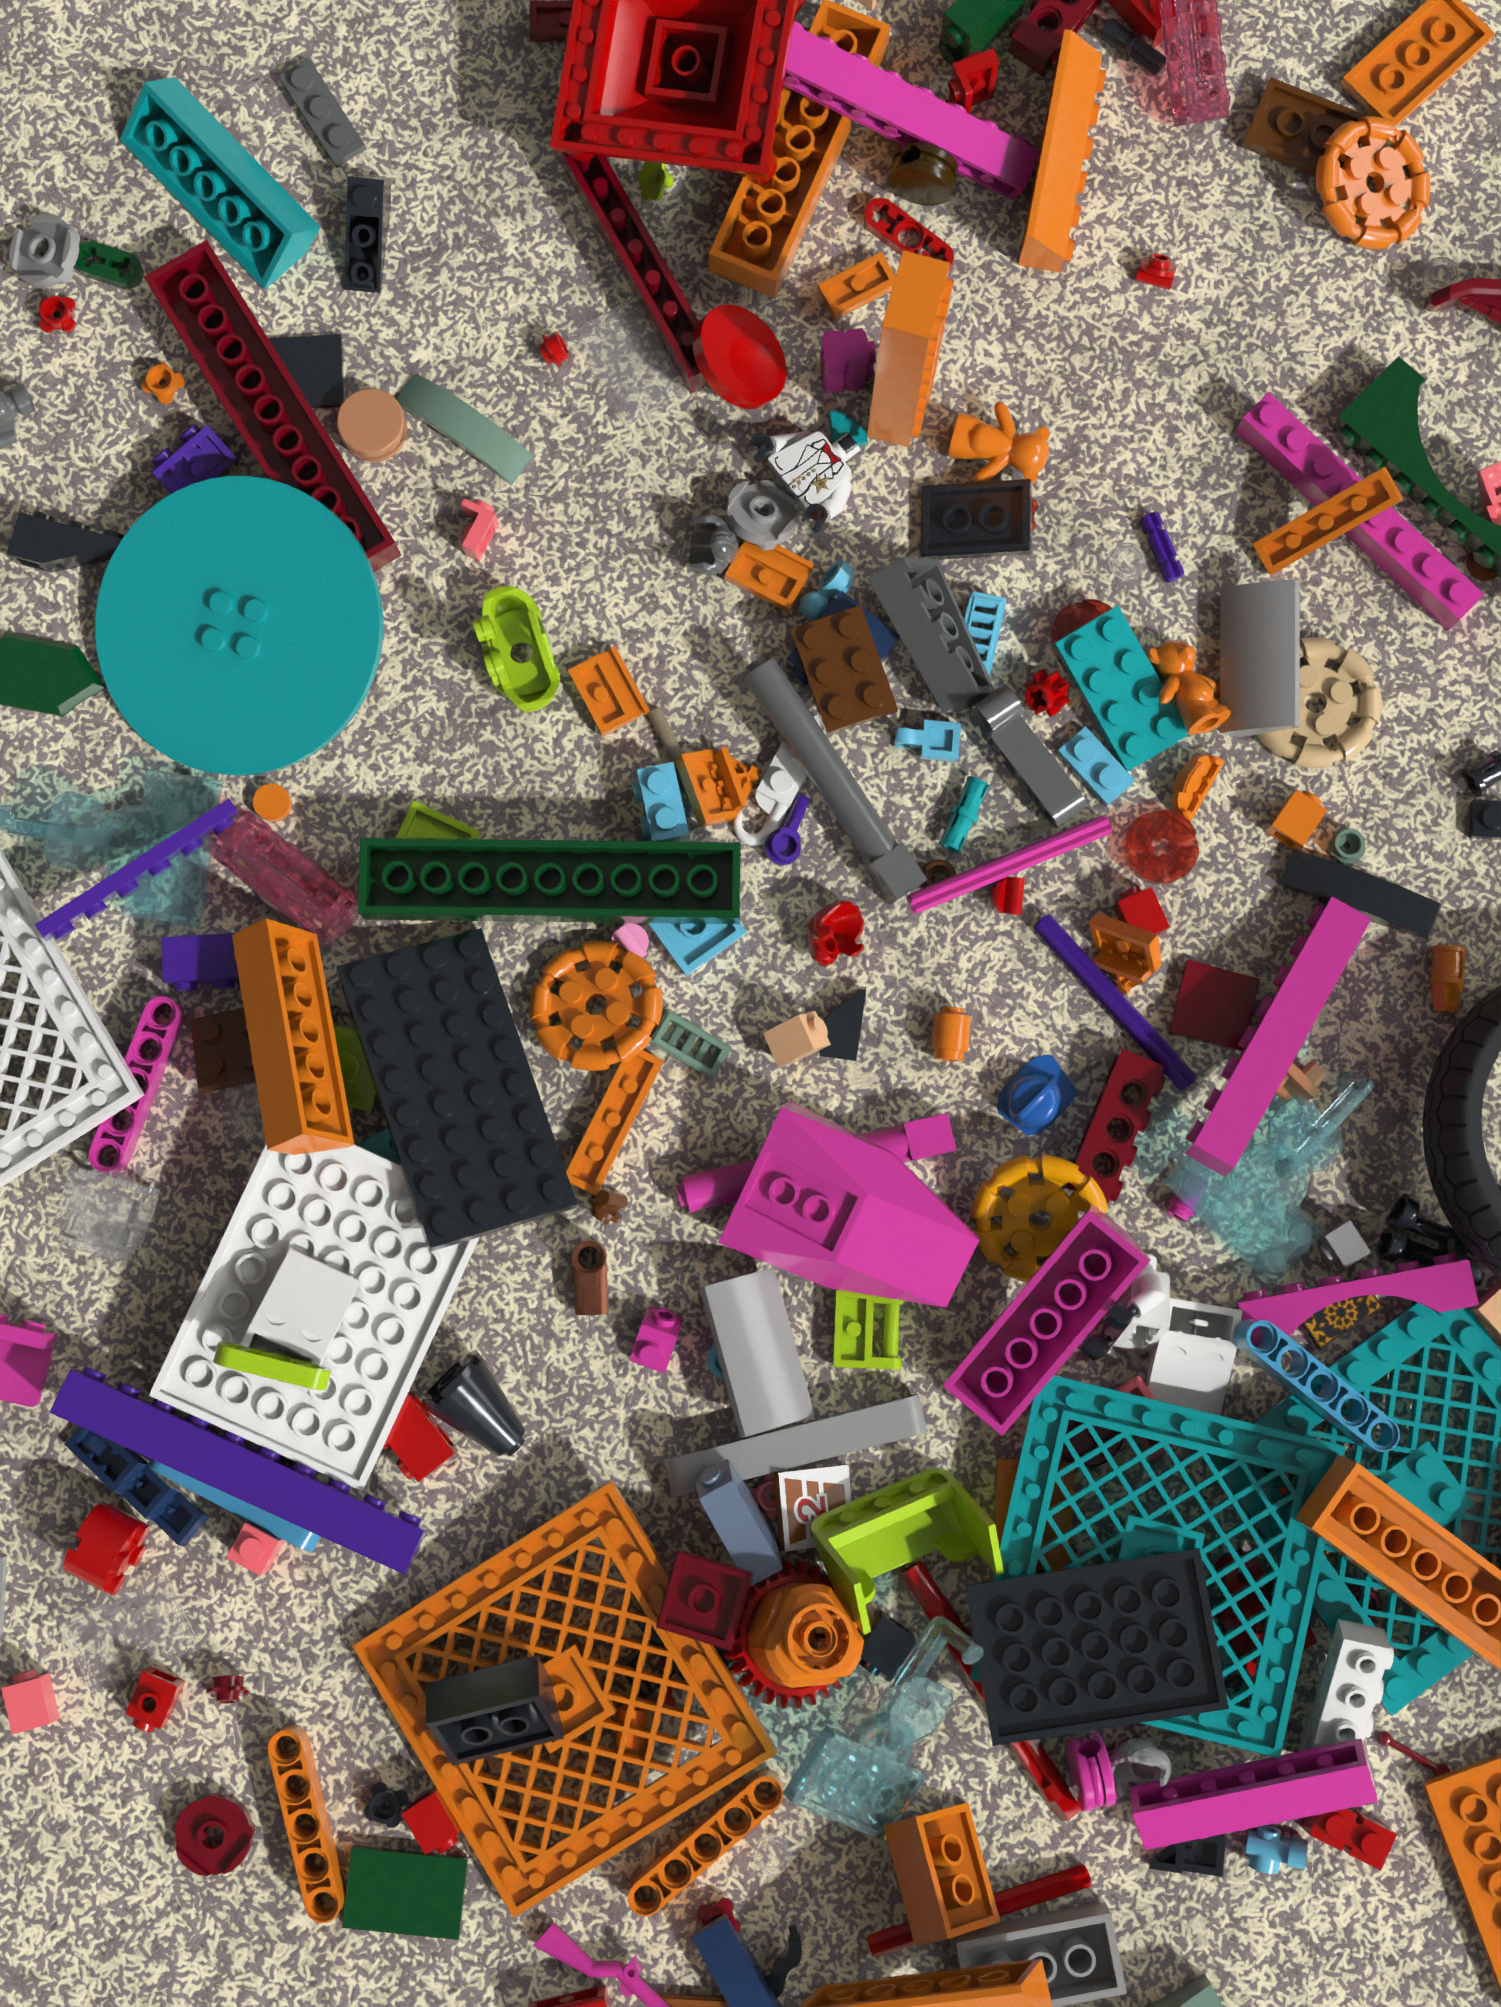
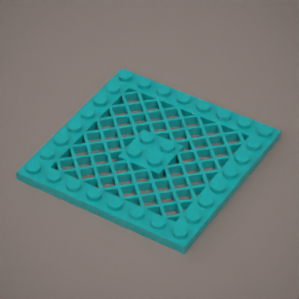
[1208,1302,1501,1716]
[970,1375,1346,1758]

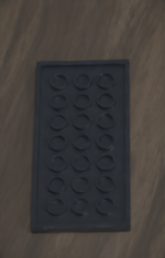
[336,928,577,1252]

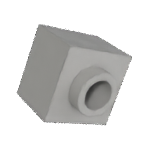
[1317,1220,1371,1269]

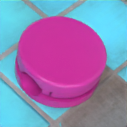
[1065,1732,1116,1812]

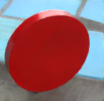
[693,304,787,409]

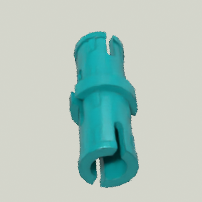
[938,776,990,853]

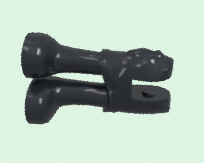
[1377,1193,1485,1286]

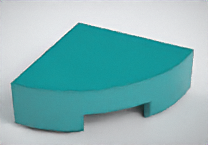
[828,410,868,446]

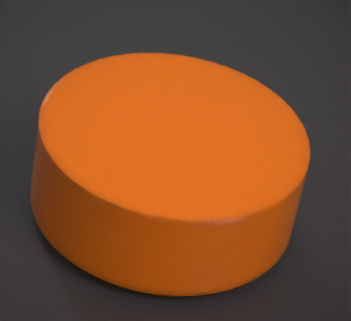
[253,783,292,822]

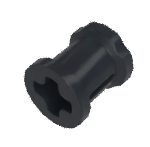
[1462,750,1501,797]

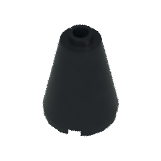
[420,1350,525,1457]

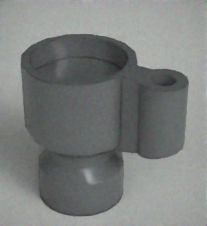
[0,383,36,449]

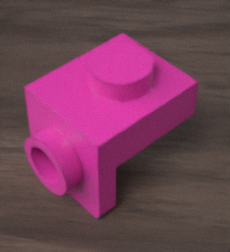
[629,1306,684,1374]

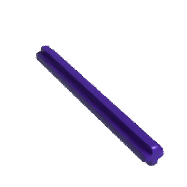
[1034,914,1197,1091]

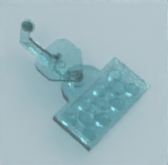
[0,769,223,928]
[1163,1071,1374,1287]
[782,1617,984,1842]

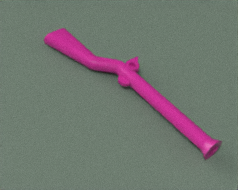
[533,1922,670,2007]

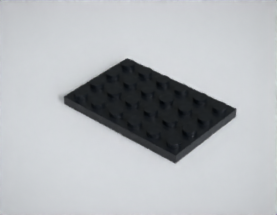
[965,1547,1229,1746]

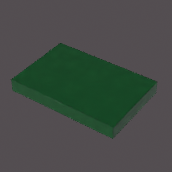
[342,1845,469,1940]

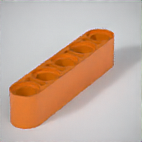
[268,1725,346,1923]
[628,1769,783,1917]

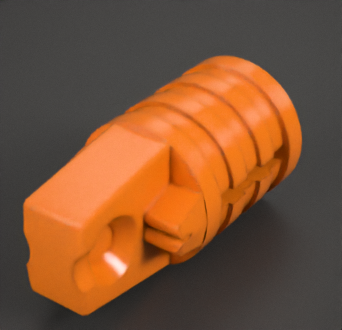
[1429,945,1466,1013]

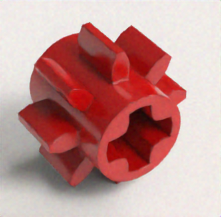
[1023,669,1070,717]

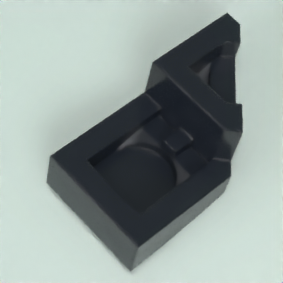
[819,986,866,1061]
[1149,1834,1227,1877]

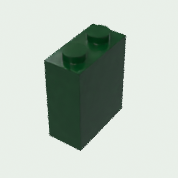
[938,0,1025,66]

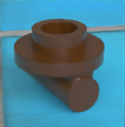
[588,1190,628,1224]

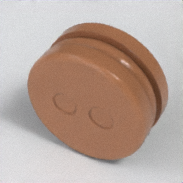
[336,388,408,462]

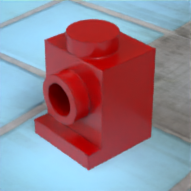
[125,1666,186,1732]

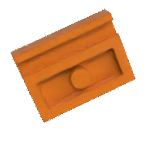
[724,540,814,613]
[568,646,650,737]

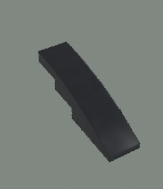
[1280,849,1442,939]

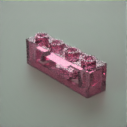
[1159,0,1230,127]
[213,811,359,949]

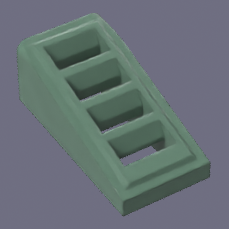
[648,1009,731,1079]

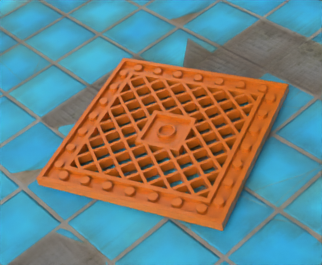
[352,1480,778,1918]

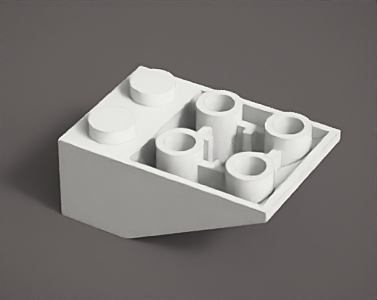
[240,1248,361,1393]
[1146,1298,1242,1415]

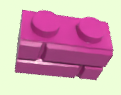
[820,328,876,393]

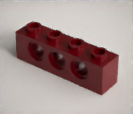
[1008,0,1103,77]
[1061,1048,1166,1205]

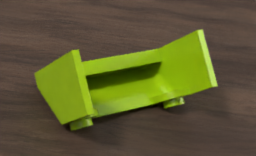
[811,1468,1004,1634]

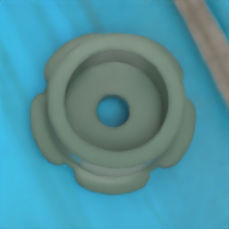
[1328,828,1366,864]

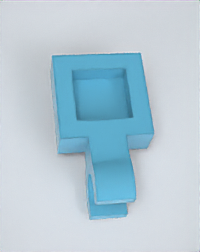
[894,720,961,762]

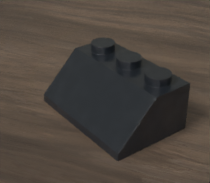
[426,1655,564,1766]

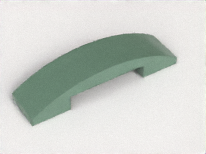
[396,374,533,485]

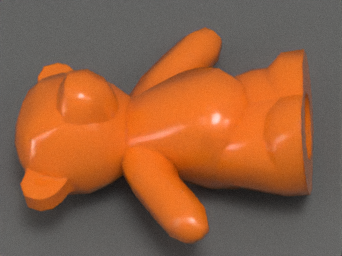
[949,401,1050,484]
[1146,640,1231,735]

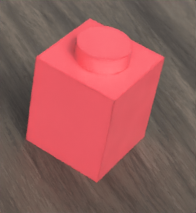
[226,1521,284,1576]
[1,1669,60,1734]

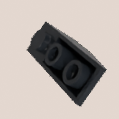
[344,174,392,293]
[7,511,124,573]

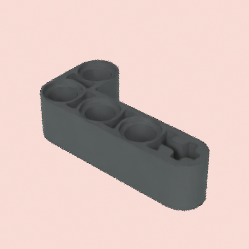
[969,684,1087,829]

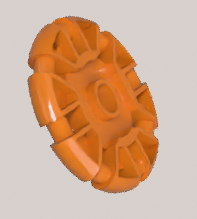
[1316,116,1430,250]
[529,940,663,1071]

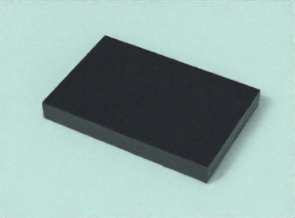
[921,479,1032,560]

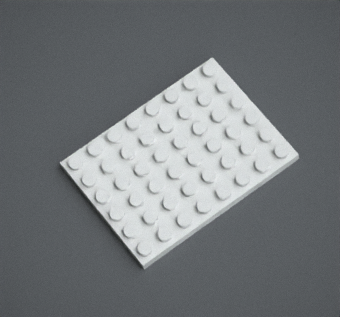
[149,1144,480,1491]

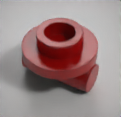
[1135,253,1176,290]
[991,877,1025,915]

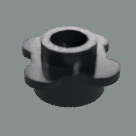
[364,1782,408,1828]

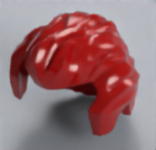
[807,900,865,967]

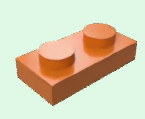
[817,251,896,321]

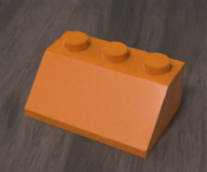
[883,1802,1001,1946]

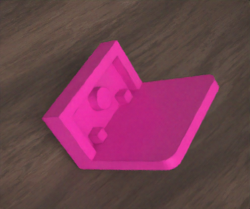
[0,1313,58,1407]

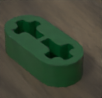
[75,241,144,289]

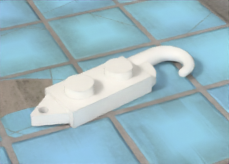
[733,715,819,846]

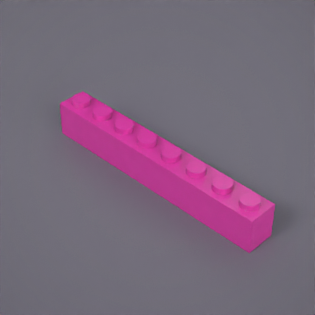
[783,21,1040,200]
[1235,392,1485,631]
[1184,896,1371,1177]

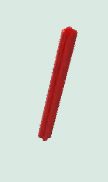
[867,1864,1092,1958]

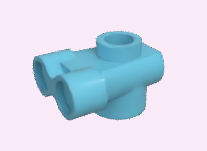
[1245,1825,1308,1874]

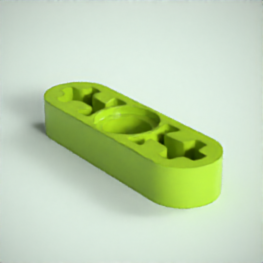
[213,1342,332,1390]

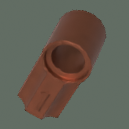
[571,1239,609,1316]

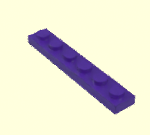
[35,798,237,942]

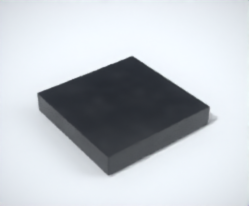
[269,334,344,408]

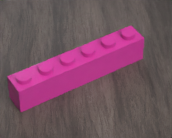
[1130,1739,1378,1850]

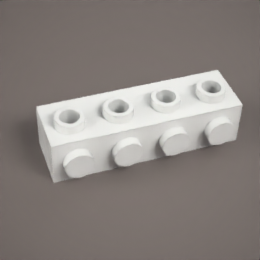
[1300,1619,1394,1751]

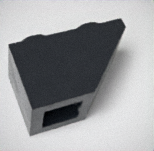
[859,1611,926,1700]

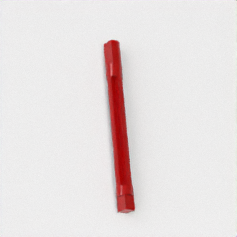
[900,1561,1081,1821]

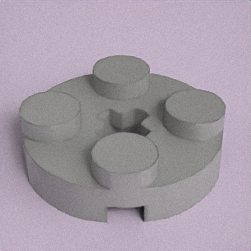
[9,213,80,288]
[725,480,800,551]

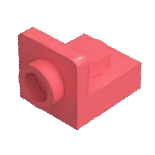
[460,498,499,562]

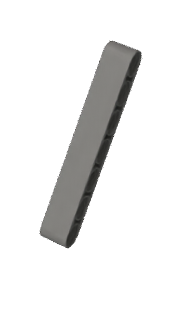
[663,1394,928,1497]

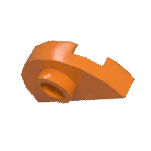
[1172,754,1225,824]

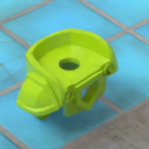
[472,586,560,713]

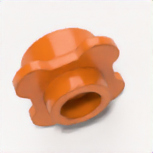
[141,362,185,405]

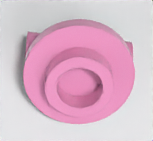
[611,923,649,958]

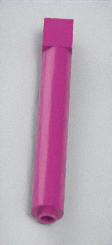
[676,1113,957,1213]

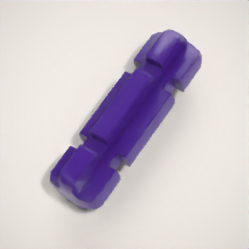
[1140,511,1184,583]

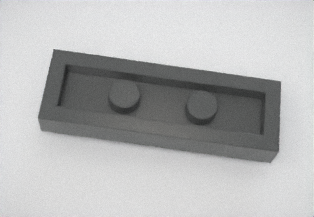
[279,58,367,168]

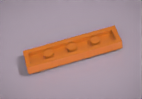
[1252,466,1403,576]
[566,1050,664,1196]

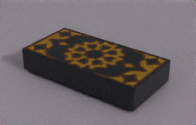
[1302,1277,1383,1349]

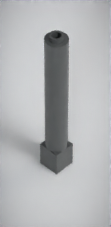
[743,656,928,905]

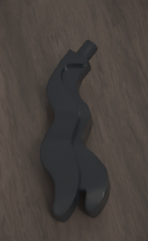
[765,1924,802,1998]

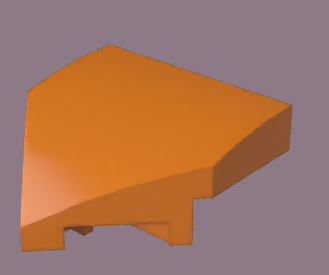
[675,746,762,828]
[1089,912,1161,995]

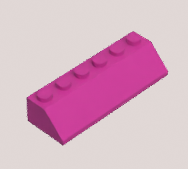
[942,1204,1151,1436]

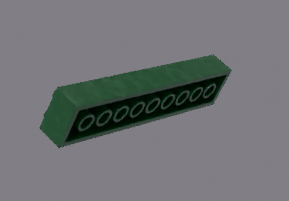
[358,838,741,924]

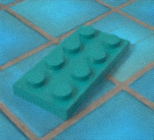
[1052,605,1189,772]

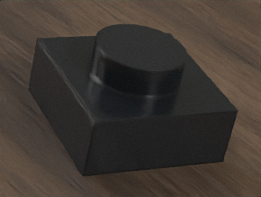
[1469,799,1501,840]

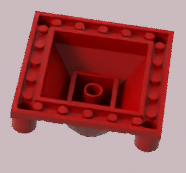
[550,0,797,184]

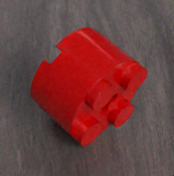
[63,1502,150,1596]

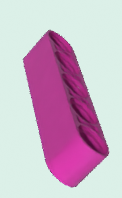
[88,996,185,1174]

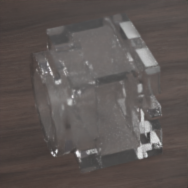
[52,1166,162,1262]

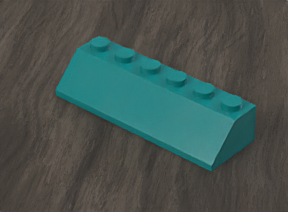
[119,77,321,289]

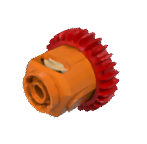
[722,1561,864,1709]

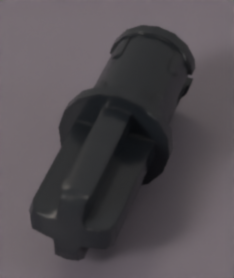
[1099,18,1167,76]

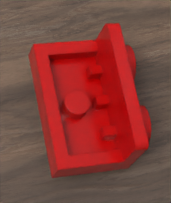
[945,48,999,114]

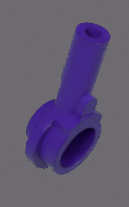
[764,794,810,866]

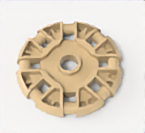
[1258,637,1382,768]

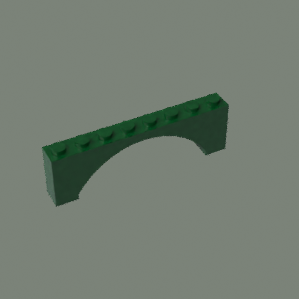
[1333,356,1501,577]

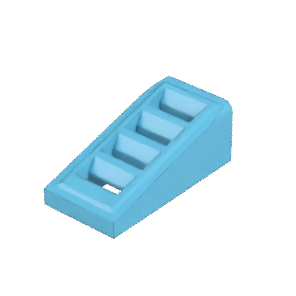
[964,591,1007,676]

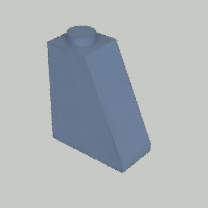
[695,1459,783,1587]

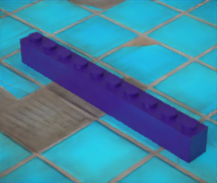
[49,1366,427,1574]

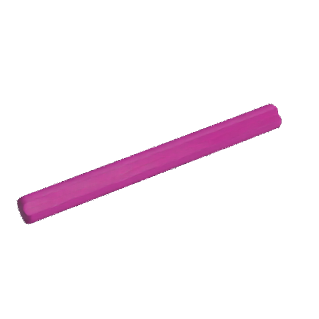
[906,816,1112,913]

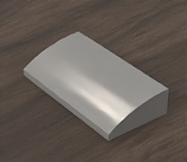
[1220,579,1300,738]
[700,1267,815,1438]

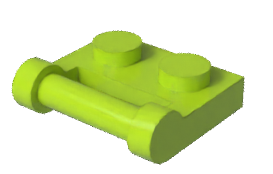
[833,1290,904,1370]

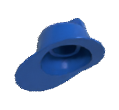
[997,1055,1077,1136]

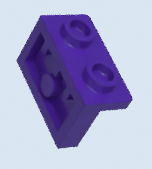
[149,424,237,494]

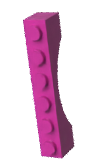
[1236,1253,1479,1347]

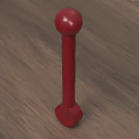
[1377,1731,1450,1777]

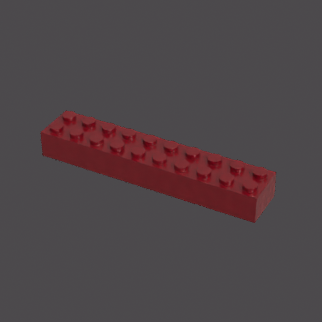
[144,240,402,572]

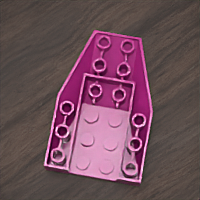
[718,1101,980,1308]

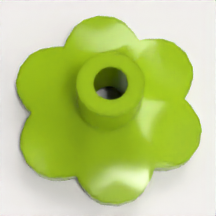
[638,161,673,201]

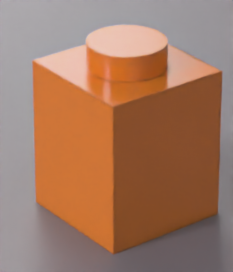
[1265,789,1327,850]

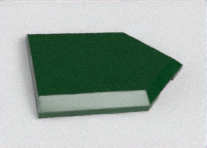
[0,632,106,717]

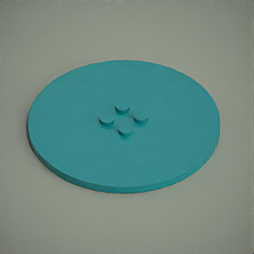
[95,476,384,776]

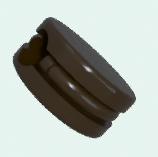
[887,142,958,206]

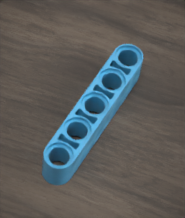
[1233,1319,1400,1452]
[148,1459,321,1552]

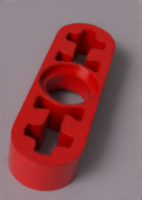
[864,198,954,272]

